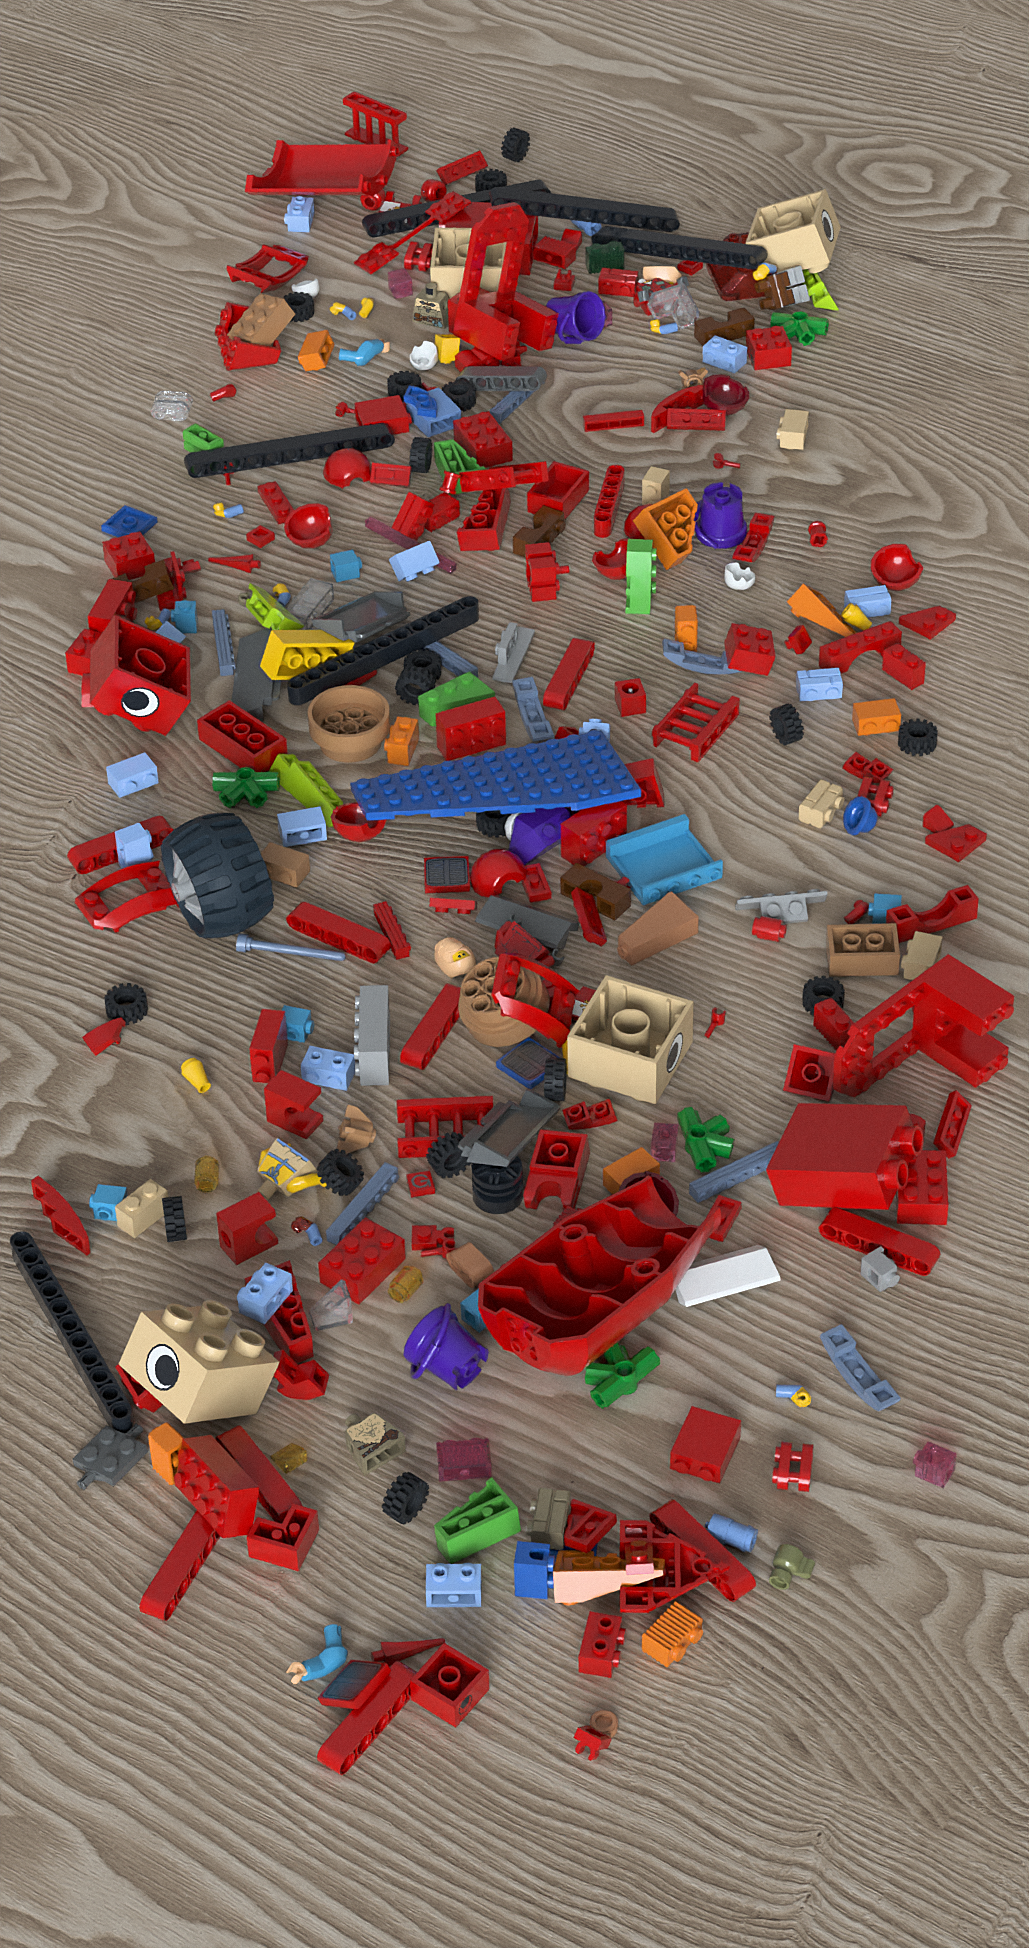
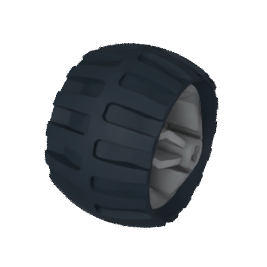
[161,813,274,939]

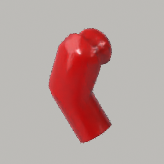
[210,384,237,402]
[844,900,869,924]

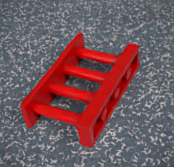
[343,91,408,157]
[459,461,549,492]
[652,682,740,762]
[397,1096,493,1158]

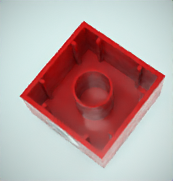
[90,615,191,736]

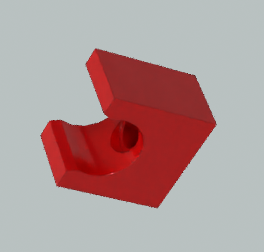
[264,1070,323,1140]
[216,1192,279,1265]

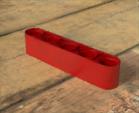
[594,465,625,538]
[543,638,595,710]
[67,815,174,874]
[286,902,391,964]
[400,983,461,1070]
[818,1208,941,1276]
[215,1425,303,1524]
[649,1499,756,1602]
[139,1510,221,1621]
[317,1661,417,1775]

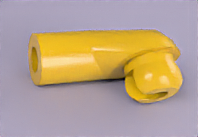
[359,297,374,318]

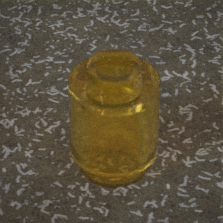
[194,1156,220,1193]
[388,1266,423,1303]

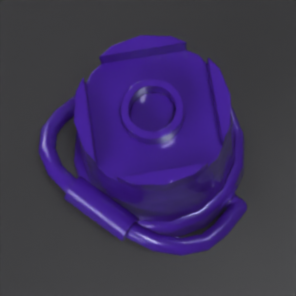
[546,291,606,344]
[694,482,747,549]
[403,1303,489,1390]

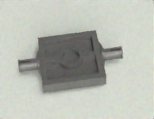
[72,1423,148,1490]

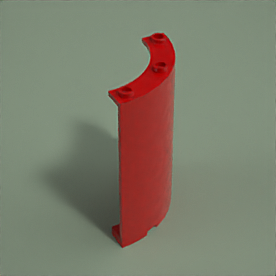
[245,140,399,195]

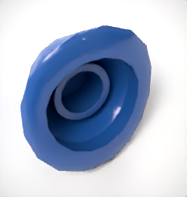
[843,796,878,836]

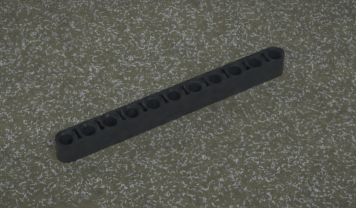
[362,179,551,238]
[489,187,680,232]
[591,226,768,269]
[184,423,395,478]
[287,596,479,705]
[10,1231,134,1433]

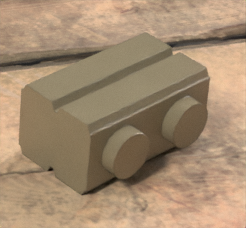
[526,1488,571,1550]

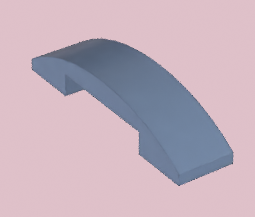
[662,639,742,675]
[512,677,554,742]
[820,1324,901,1412]

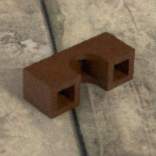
[694,307,755,346]
[513,506,566,557]
[107,559,174,603]
[560,863,631,921]

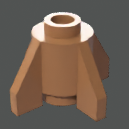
[678,367,709,390]
[336,1105,376,1154]

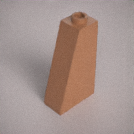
[617,891,699,966]

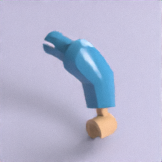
[339,339,390,366]
[286,1624,348,1684]

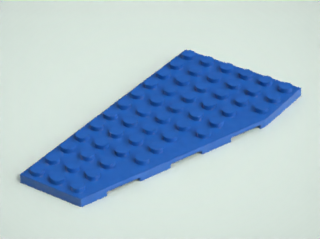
[350,730,641,821]

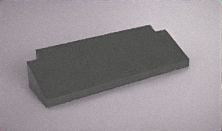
[312,591,411,642]
[231,627,282,723]
[458,1088,561,1167]

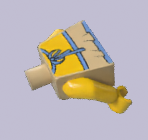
[257,1138,327,1200]

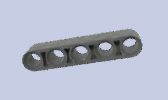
[456,366,547,391]

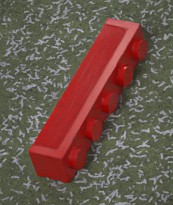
[583,410,644,432]
[373,901,411,960]

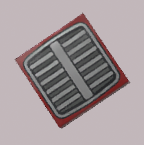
[424,856,470,894]
[318,1660,391,1709]

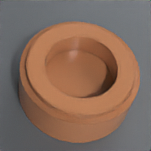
[590,1710,618,1738]

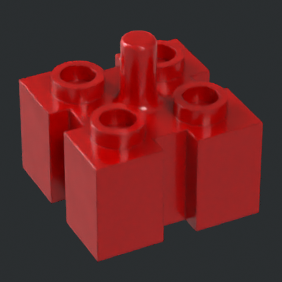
[525,542,569,602]

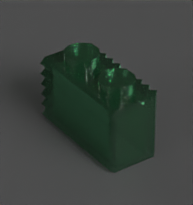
[585,241,624,274]

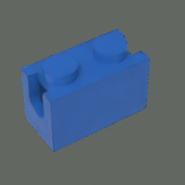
[514,1541,555,1599]

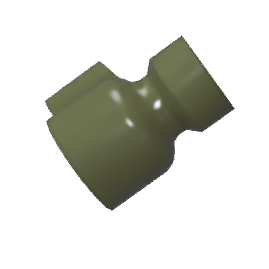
[769,1544,815,1590]

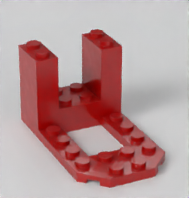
[453,202,559,360]
[833,954,1014,1098]

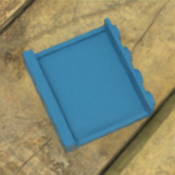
[606,814,723,905]

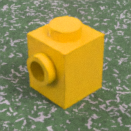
[435,334,460,364]

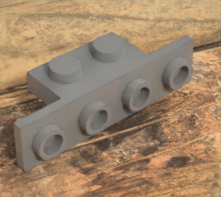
[493,622,535,683]
[735,889,827,924]

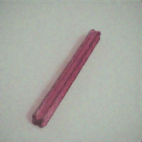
[365,517,457,573]

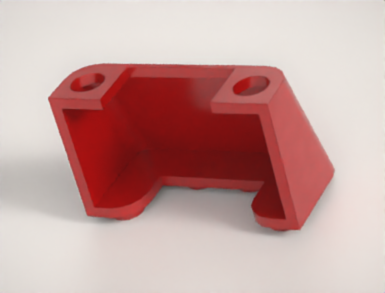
[215,302,281,371]

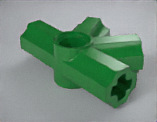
[770,311,829,346]
[212,767,280,809]
[677,1107,735,1173]
[585,1343,660,1409]

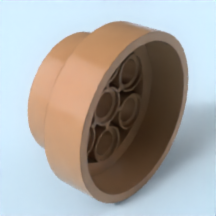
[308,685,390,763]
[458,957,550,1047]

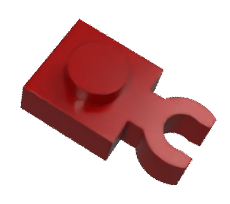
[412,1225,454,1251]

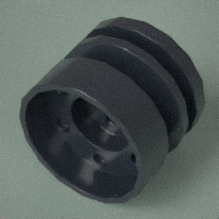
[471,1156,523,1214]

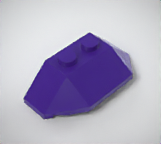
[508,807,577,865]

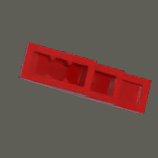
[31,1175,91,1256]

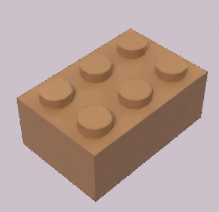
[227,293,295,347]
[826,923,900,977]

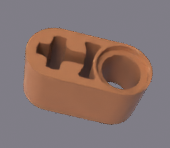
[446,1242,494,1288]

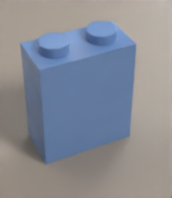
[405,387,461,437]

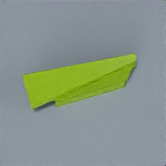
[802,269,839,310]
[246,583,304,630]
[269,754,343,827]

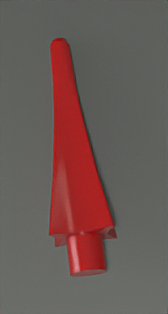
[208,554,261,573]
[371,1638,445,1666]

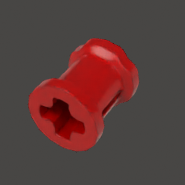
[439,470,461,495]
[808,521,828,547]

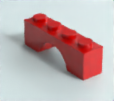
[819,621,902,674]
[886,885,979,943]

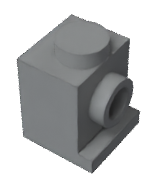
[861,1246,900,1292]

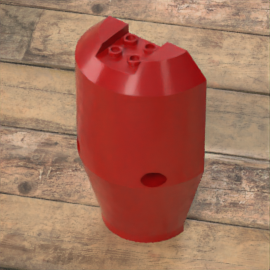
[478,1175,721,1376]

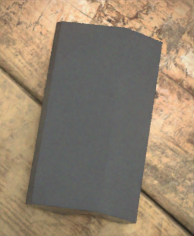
[475,895,580,949]

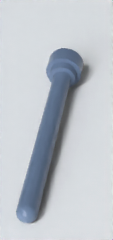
[236,933,346,961]

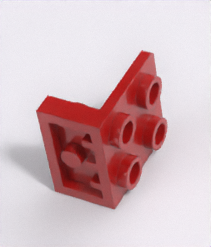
[156,551,187,611]

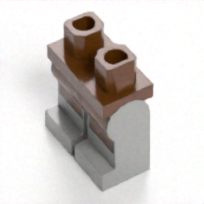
[754,266,810,311]

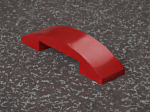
[651,385,704,433]
[732,512,774,563]

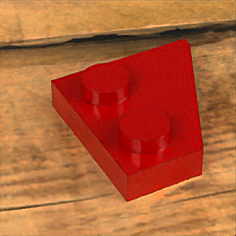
[899,605,956,640]
[925,824,987,862]
[564,1499,617,1554]

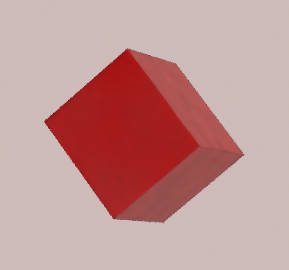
[615,678,646,717]

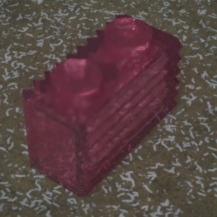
[436,1438,492,1482]

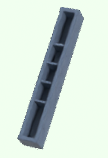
[489,382,545,424]
[212,609,236,676]
[419,641,478,678]
[689,1141,779,1203]
[326,1162,399,1245]

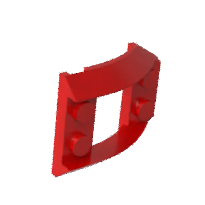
[226,244,309,293]
[75,861,179,932]
[491,953,583,1048]

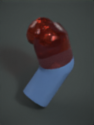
[291,1216,323,1246]

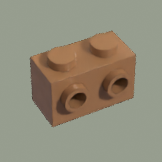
[261,842,310,888]

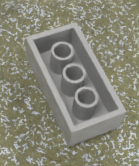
[354,985,390,1086]

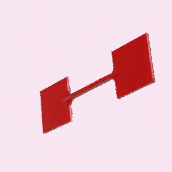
[353,191,471,275]

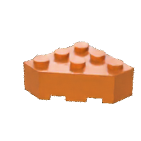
[633,488,698,570]

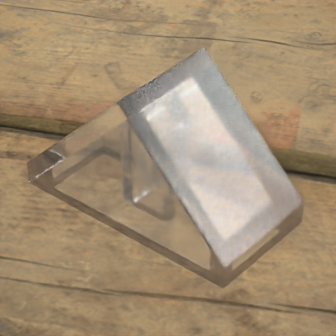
[309,1279,353,1331]

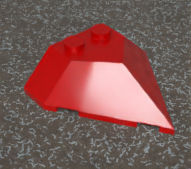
[619,1520,730,1613]

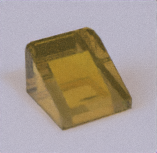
[270,1443,307,1474]

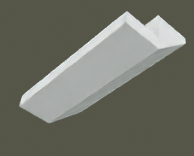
[676,1245,781,1307]

